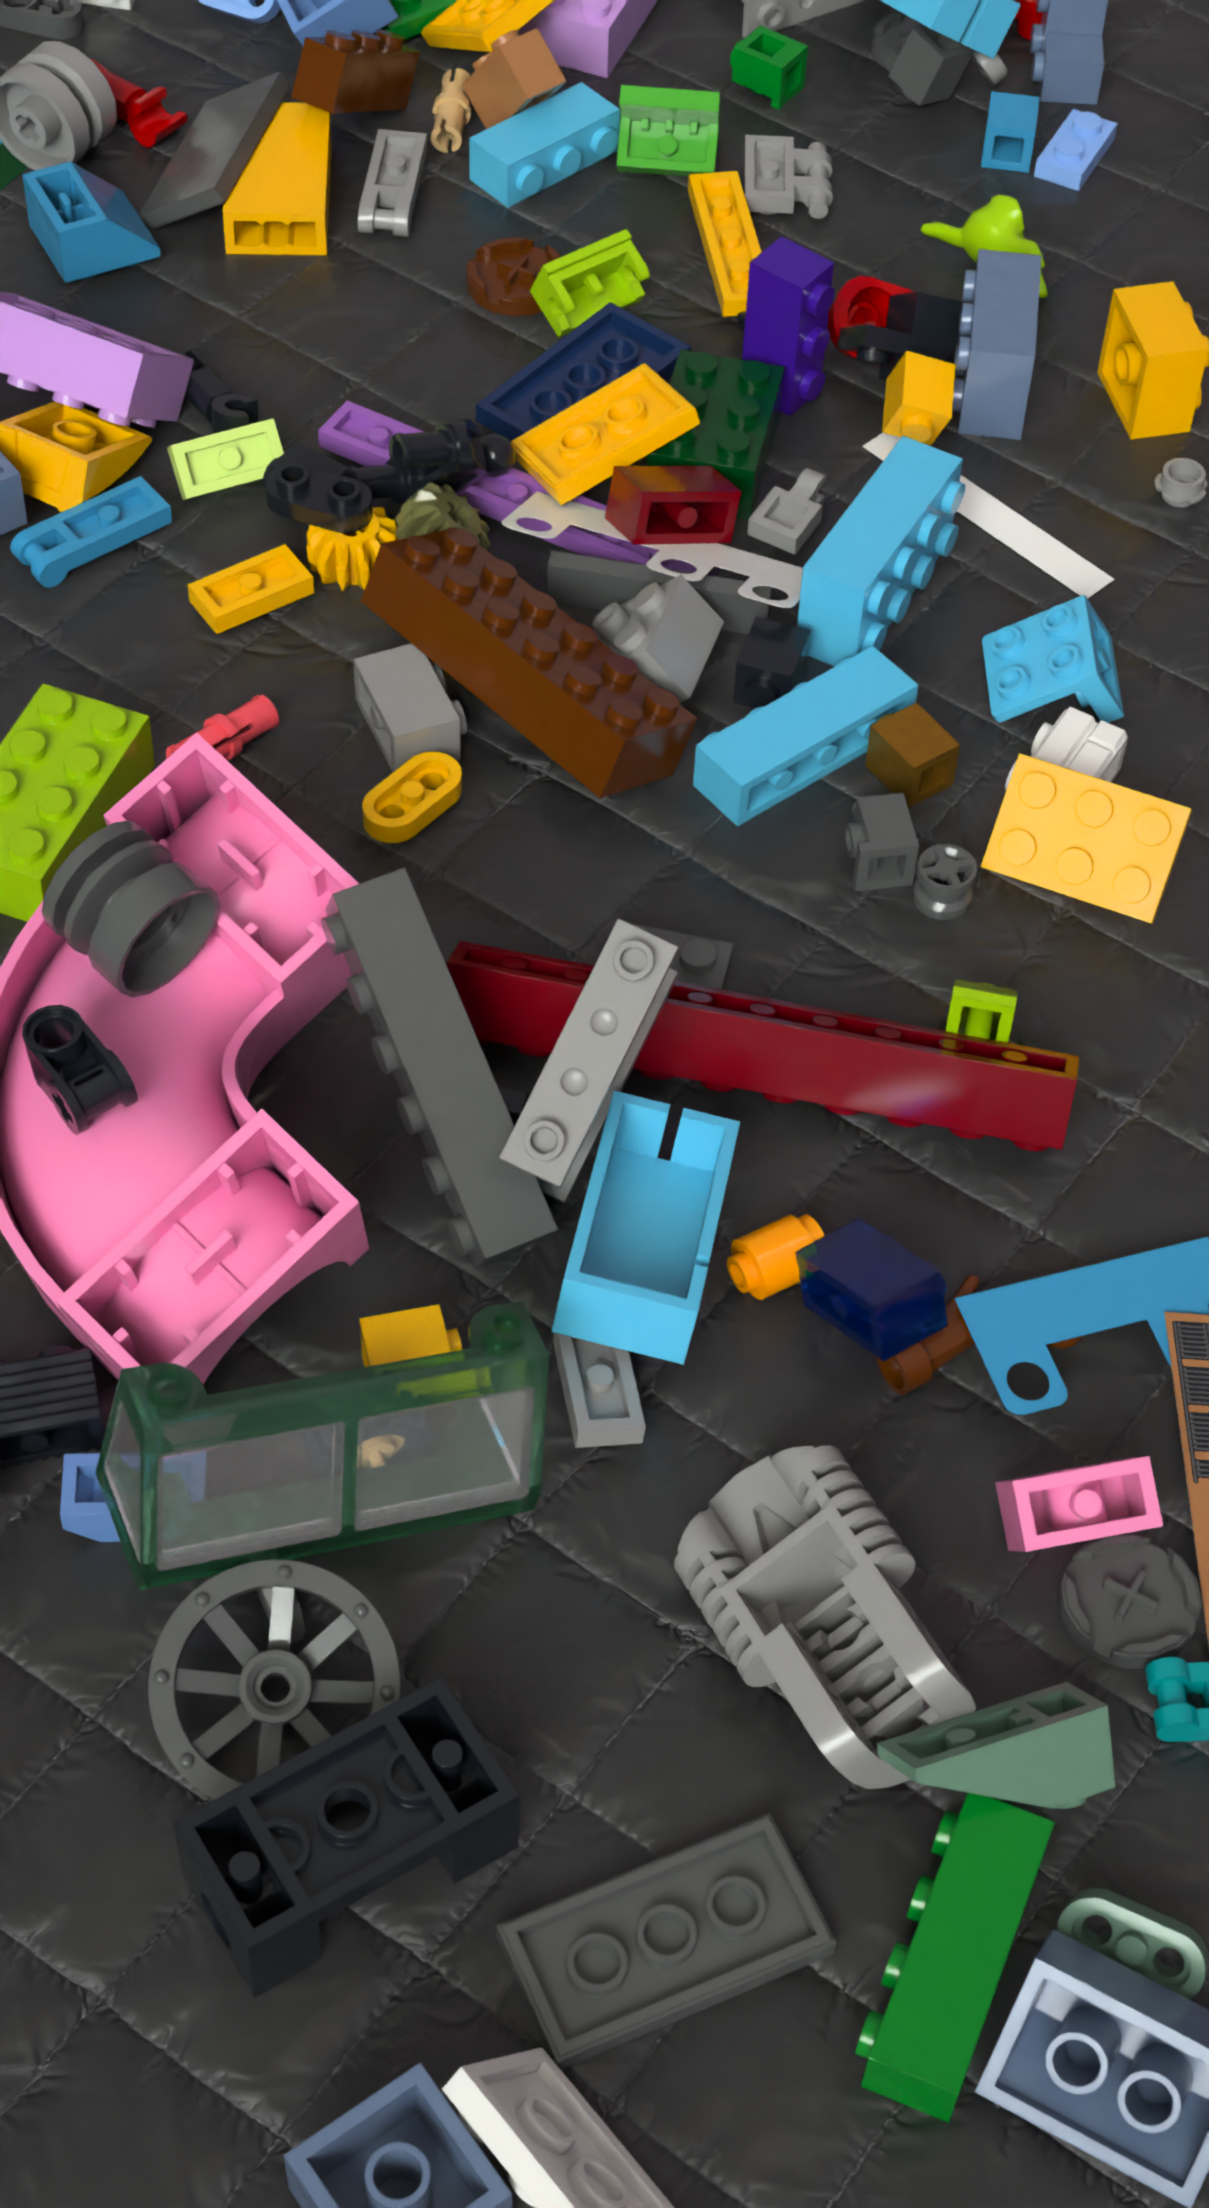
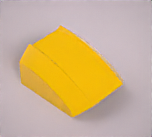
[0,401,152,513]

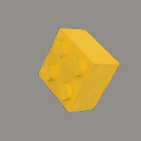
[1097,281,1209,440]

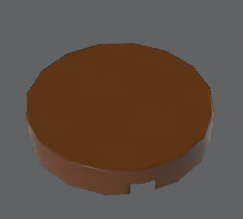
[466,237,562,316]

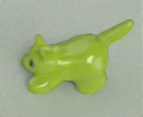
[920,194,1048,299]

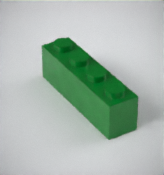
[855,1793,1055,2123]

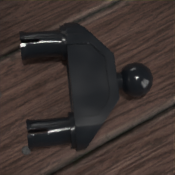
[343,419,516,504]

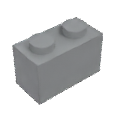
[354,643,467,772]

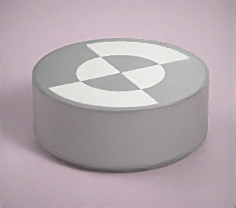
[971,50,1008,86]

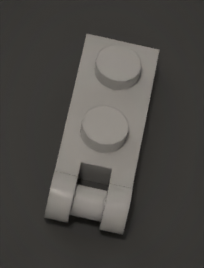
[358,129,427,237]

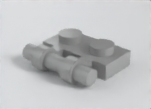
[744,135,833,219]

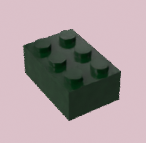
[647,349,785,520]

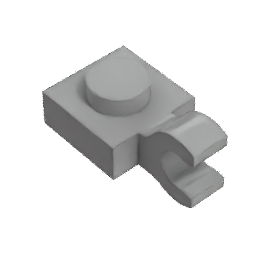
[747,468,826,555]

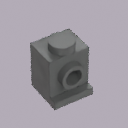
[845,793,919,891]

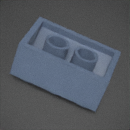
[975,1929,1209,2208]

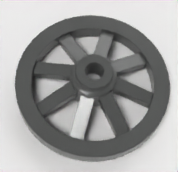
[148,1560,400,1800]

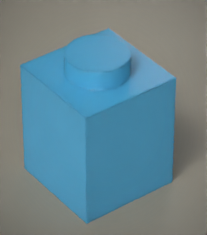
[981,91,1040,173]

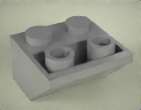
[592,575,724,702]

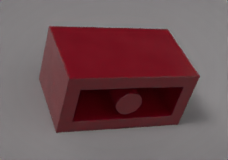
[605,466,741,545]

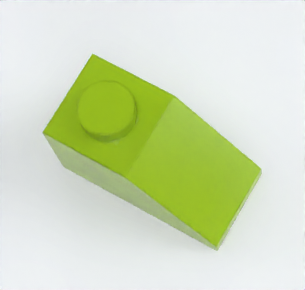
[945,979,1018,1043]

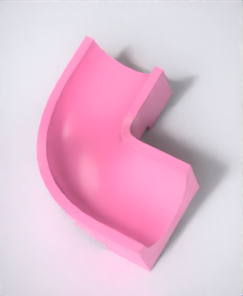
[0,732,369,1436]

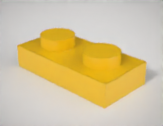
[187,544,314,634]

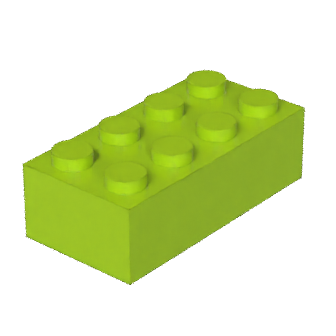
[0,683,155,922]

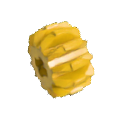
[306,507,399,592]

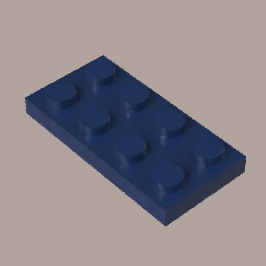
[476,302,691,441]

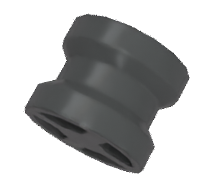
[912,844,978,921]

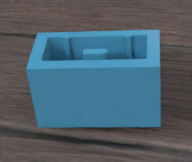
[22,161,161,283]

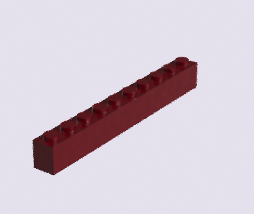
[446,941,1079,1151]

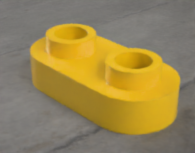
[362,752,462,843]

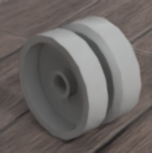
[0,41,117,171]

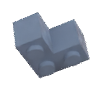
[1030,0,1108,105]

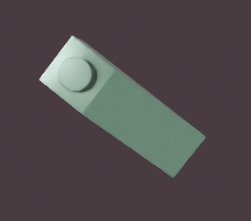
[877,1682,1116,1809]

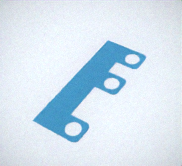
[954,1236,1209,1415]

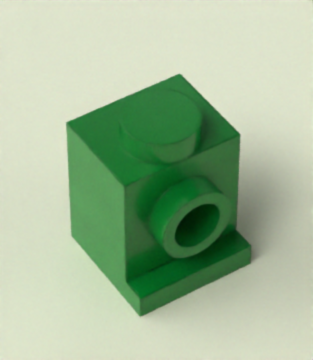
[730,25,808,110]

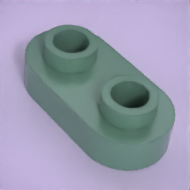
[1057,1888,1209,2000]

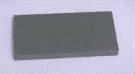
[139,71,290,230]
[496,1813,837,2070]

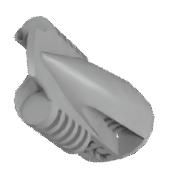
[674,1445,976,1789]

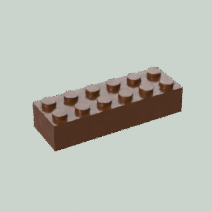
[361,527,698,798]

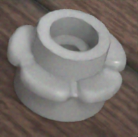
[1154,458,1207,507]

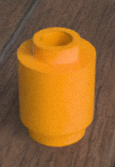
[727,1214,830,1300]

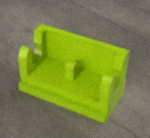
[530,229,650,338]

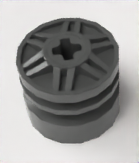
[42,820,220,997]

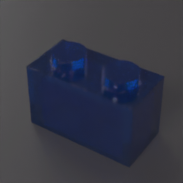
[795,1218,948,1361]

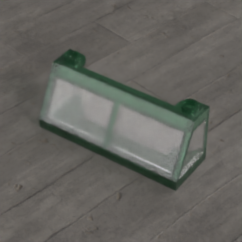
[95,1301,549,1591]

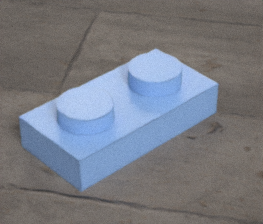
[1034,109,1118,191]

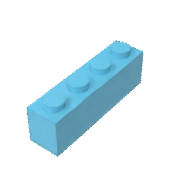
[693,646,919,827]

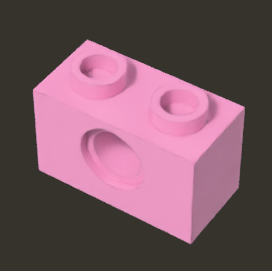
[995,1456,1163,1552]

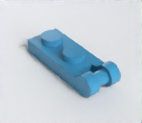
[10,476,172,588]

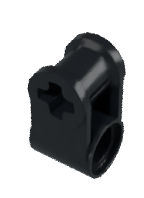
[22,1005,138,1135]

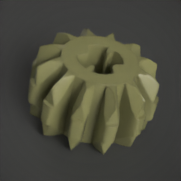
[395,482,491,550]

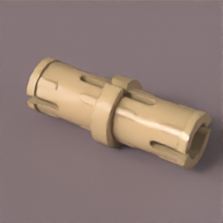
[431,68,472,153]

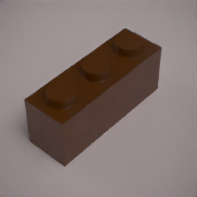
[291,29,420,114]

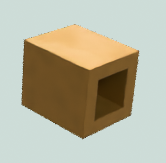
[865,702,960,808]

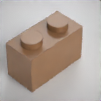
[462,28,566,129]

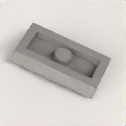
[553,1333,646,1448]

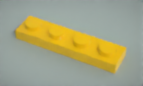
[688,171,762,317]

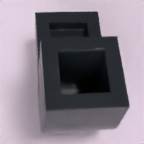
[837,292,962,381]

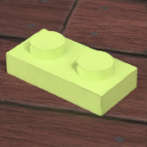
[167,418,284,501]

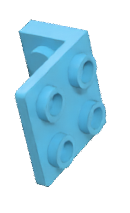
[982,594,1124,723]

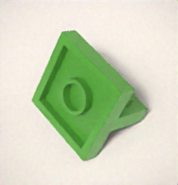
[616,85,721,177]

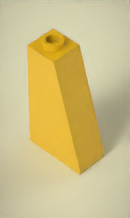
[223,102,332,255]

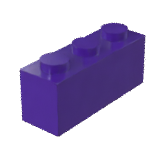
[742,236,835,416]

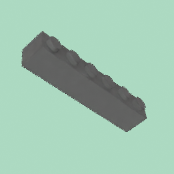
[321,867,558,1268]

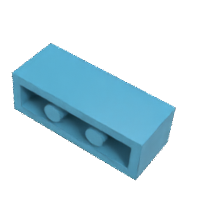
[469,82,620,208]

